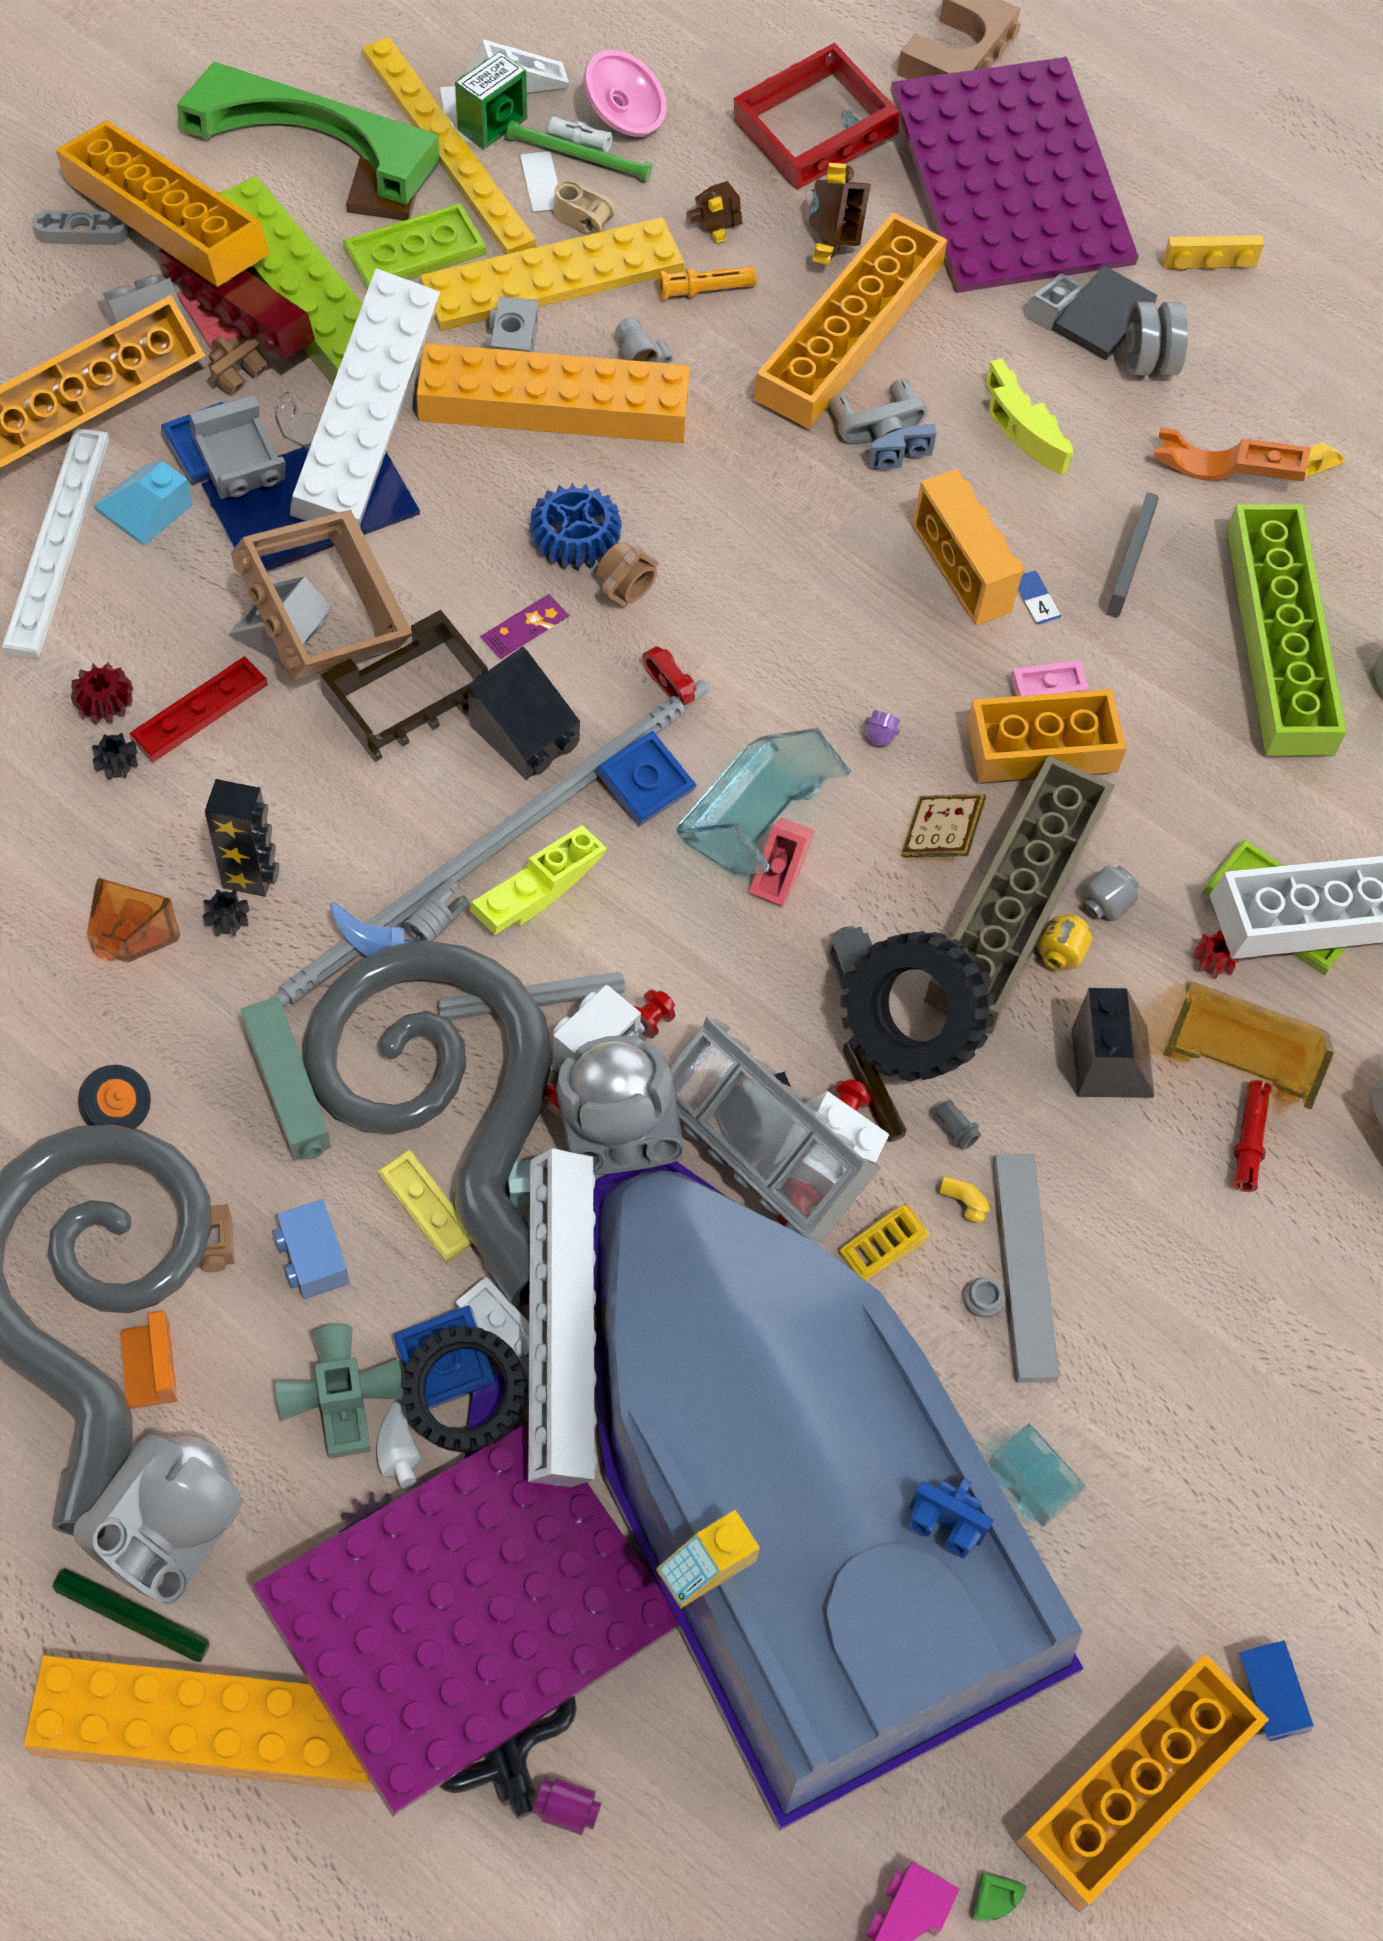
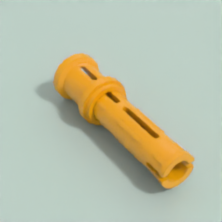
[658,265,757,301]

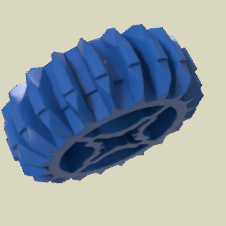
[529,482,622,570]

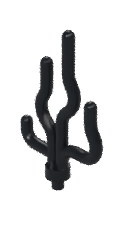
[439,1696,577,1819]

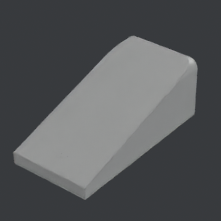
[1025,273,1085,330]

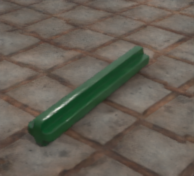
[52,1569,210,1662]

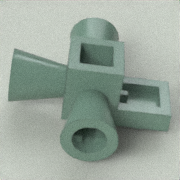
[275,1324,403,1459]

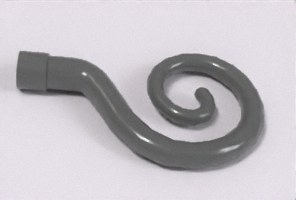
[304,940,553,1306]
[0,1124,211,1539]

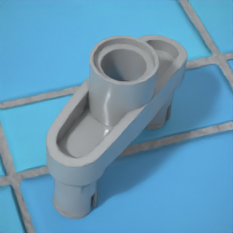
[828,378,928,443]

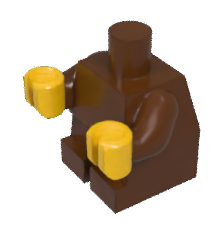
[686,181,743,244]

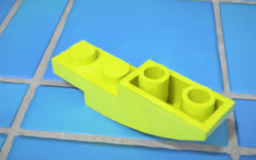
[985,358,1073,475]
[470,825,607,935]

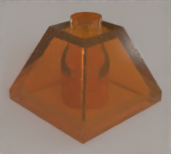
[87,878,180,963]

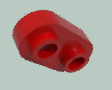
[642,646,697,706]

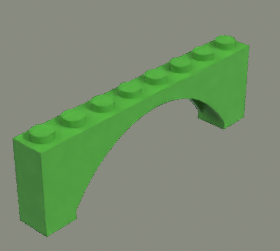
[177,61,439,205]

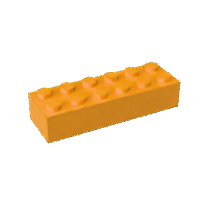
[1016,1654,1269,1912]

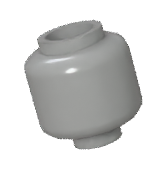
[1083,866,1139,921]

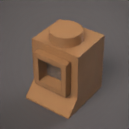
[196,1204,235,1272]

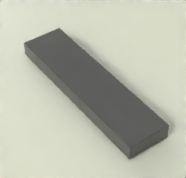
[1106,492,1159,618]

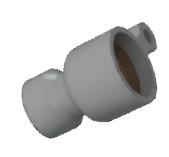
[615,318,673,363]

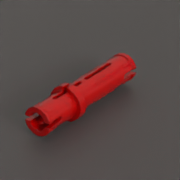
[1232,1080,1272,1192]

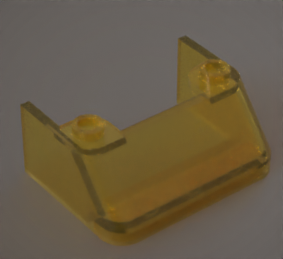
[1163,981,1334,1109]

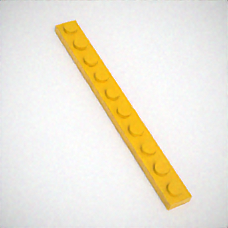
[362,37,536,255]

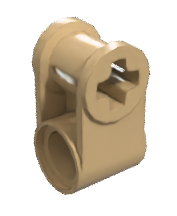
[553,180,616,235]

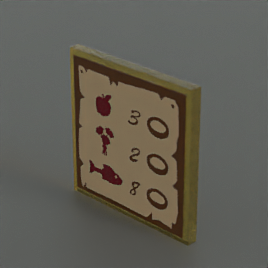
[901,794,986,858]

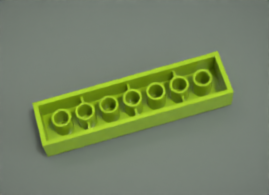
[219,176,363,386]
[1226,504,1347,756]

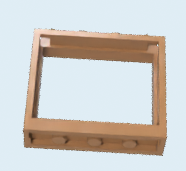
[231,510,413,680]

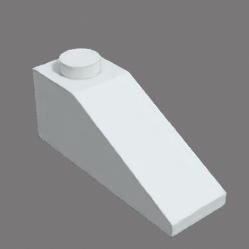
[467,39,569,93]

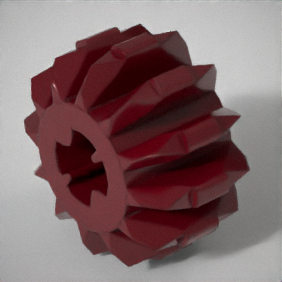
[71,662,133,724]

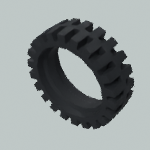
[402,1326,528,1453]

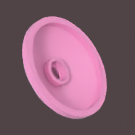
[583,50,667,137]

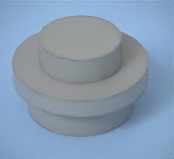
[965,1278,1006,1318]

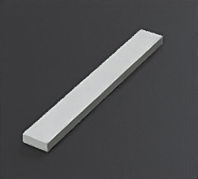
[2,428,109,659]

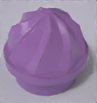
[865,710,900,746]

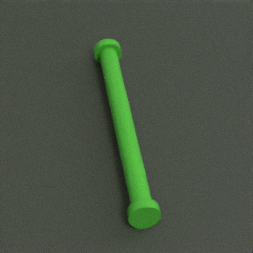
[506,120,652,182]

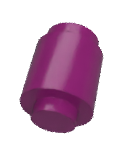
[533,1777,602,1836]

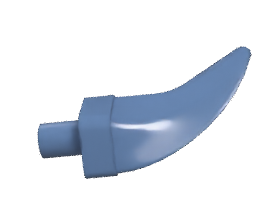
[330,902,417,956]

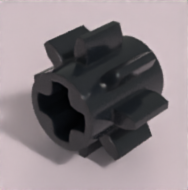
[92,733,138,780]
[202,889,250,936]

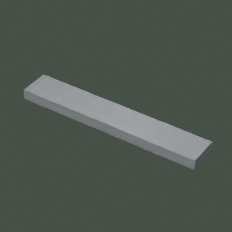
[994,1154,1059,1383]

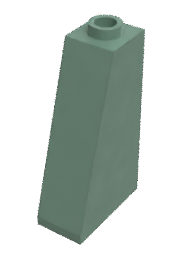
[241,996,331,1161]

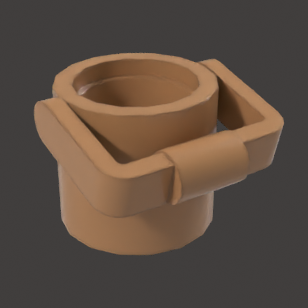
[597,542,659,607]

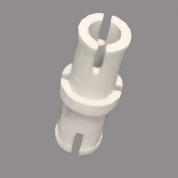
[548,116,613,153]

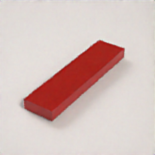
[129,656,268,763]

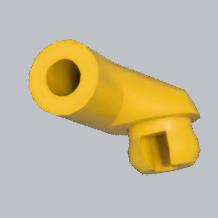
[939,1175,990,1223]

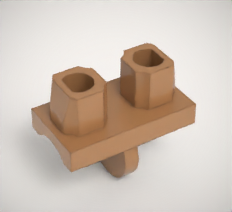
[207,336,269,396]

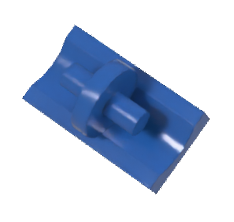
[907,1478,994,1558]

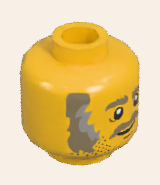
[1037,914,1093,971]

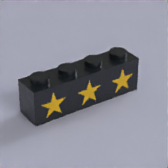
[204,779,279,897]

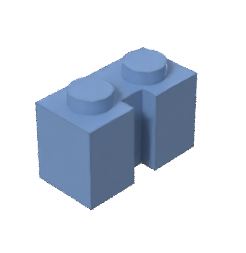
[273,1199,350,1299]

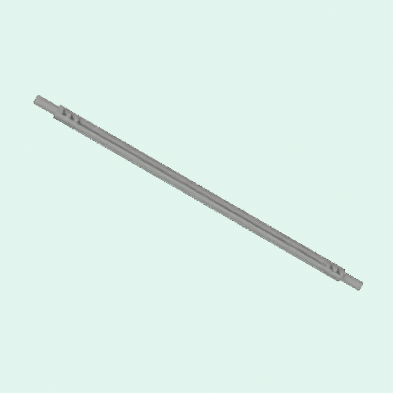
[269,680,709,1007]

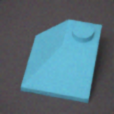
[94,461,193,546]

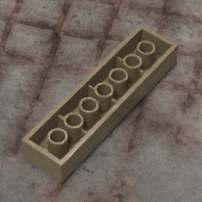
[924,755,1115,1034]

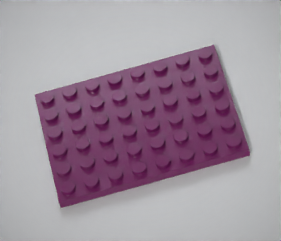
[890,57,1139,293]
[252,1421,678,1817]

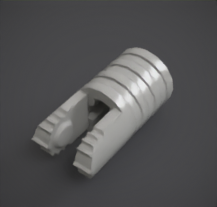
[404,877,470,941]

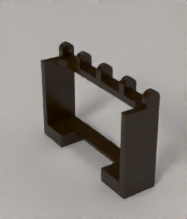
[320,610,488,762]

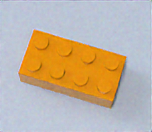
[912,469,1023,625]
[966,689,1126,783]

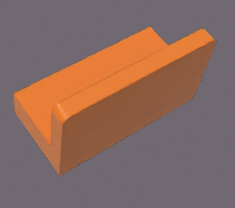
[120,1311,178,1409]

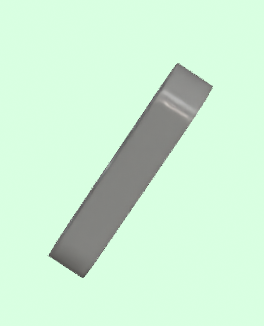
[32,210,129,245]

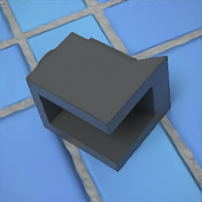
[828,926,872,990]

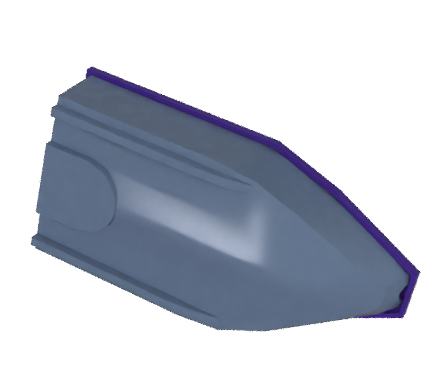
[593,1161,1084,1831]

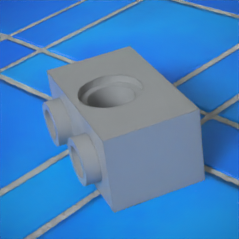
[485,296,538,352]

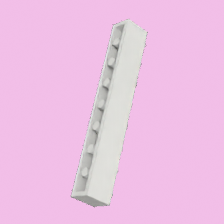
[528,1148,597,1487]

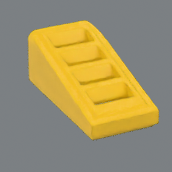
[838,1203,928,1281]

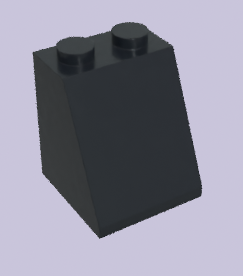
[468,646,580,780]
[1072,988,1154,1098]

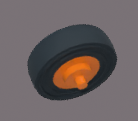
[78,1065,151,1129]

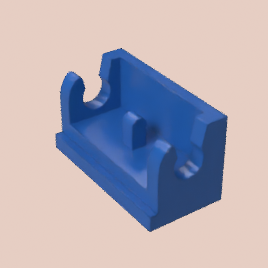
[1239,1640,1314,1742]

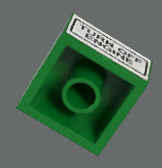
[455,51,527,150]

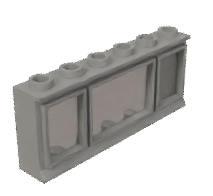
[670,1016,881,1242]

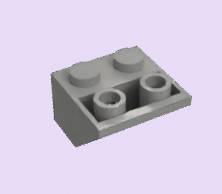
[97,274,186,327]

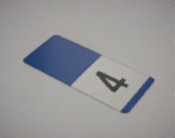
[1018,571,1061,624]

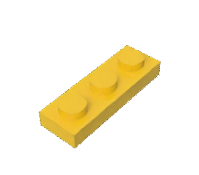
[1162,235,1264,269]

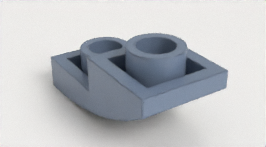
[868,423,937,470]

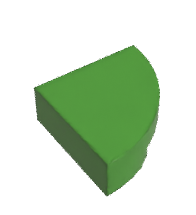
[972,1873,1027,1922]

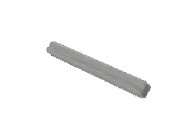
[438,972,625,1020]

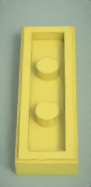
[377,1149,474,1265]

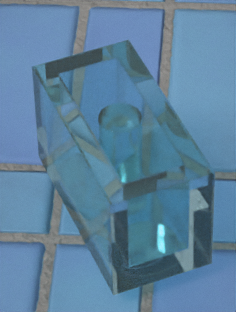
[988,1423,1086,1528]

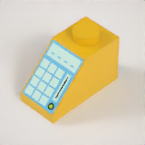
[656,1510,760,1609]

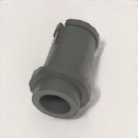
[932,1100,981,1149]

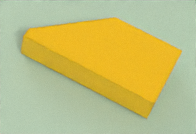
[1292,442,1345,482]

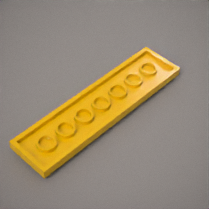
[420,217,684,331]

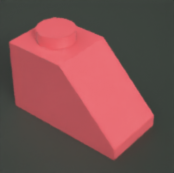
[749,817,815,906]

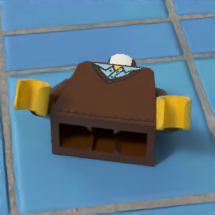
[807,163,871,266]

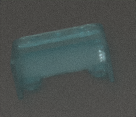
[676,728,851,875]

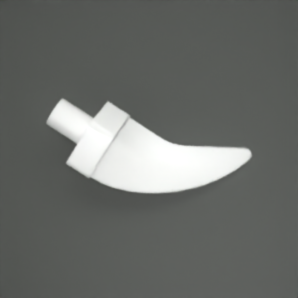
[377,1399,421,1489]

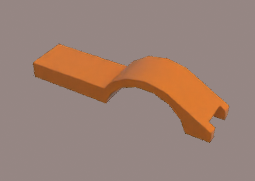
[1154,428,1311,481]

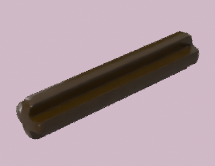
[842,1041,906,1142]

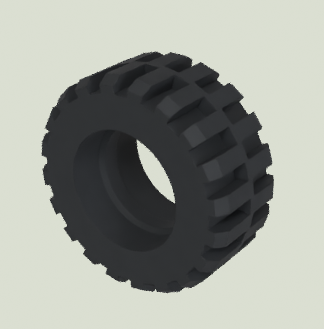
[840,931,995,1081]

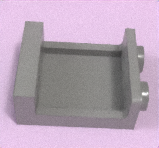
[190,395,286,499]

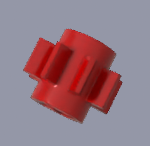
[1192,930,1240,979]

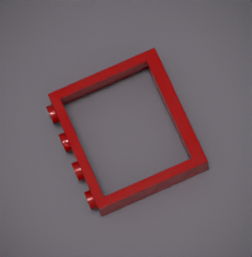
[733,42,899,190]

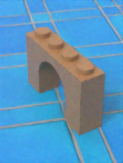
[897,0,1021,79]

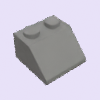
[229,576,332,660]

